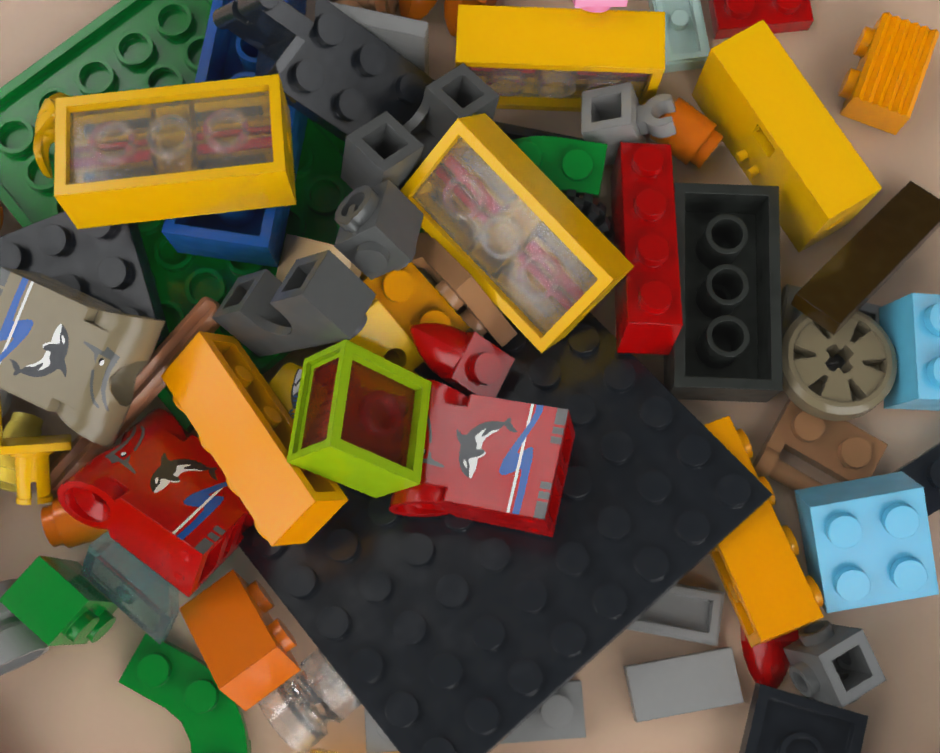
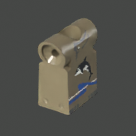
[0,267,166,447]

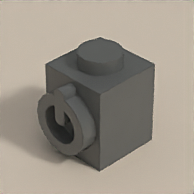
[334,179,424,280]

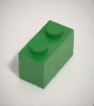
[0,555,123,646]

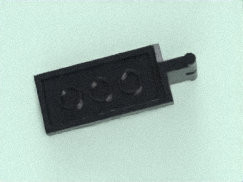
[213,0,435,142]

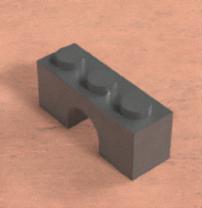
[341,63,500,190]
[212,250,377,357]

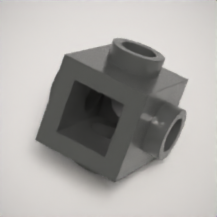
[783,620,886,708]

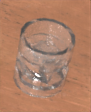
[258,648,361,753]

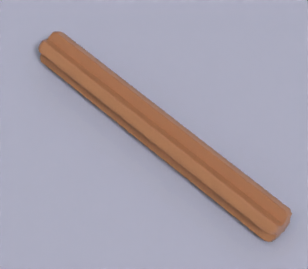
[50,297,220,502]

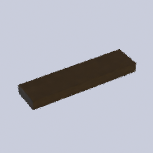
[791,181,940,335]

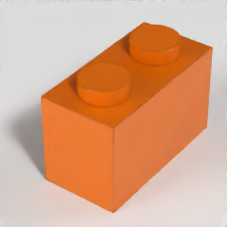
[179,569,301,711]

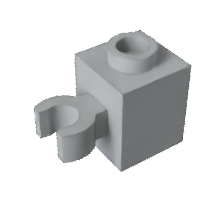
[581,82,676,166]

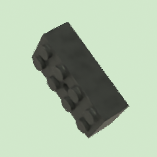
[664,182,783,403]

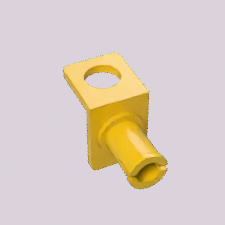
[0,394,72,505]

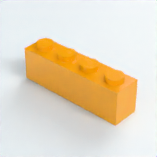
[161,331,349,546]
[704,416,824,648]

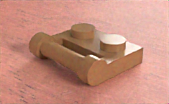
[411,233,518,347]
[752,399,888,492]

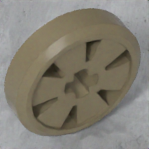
[782,311,897,421]

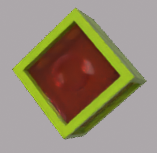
[287,339,432,498]

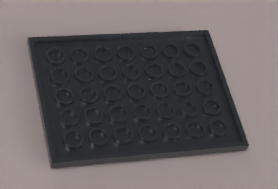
[238,312,773,753]

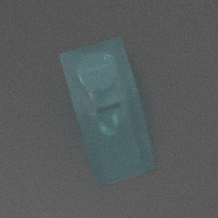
[81,531,179,645]

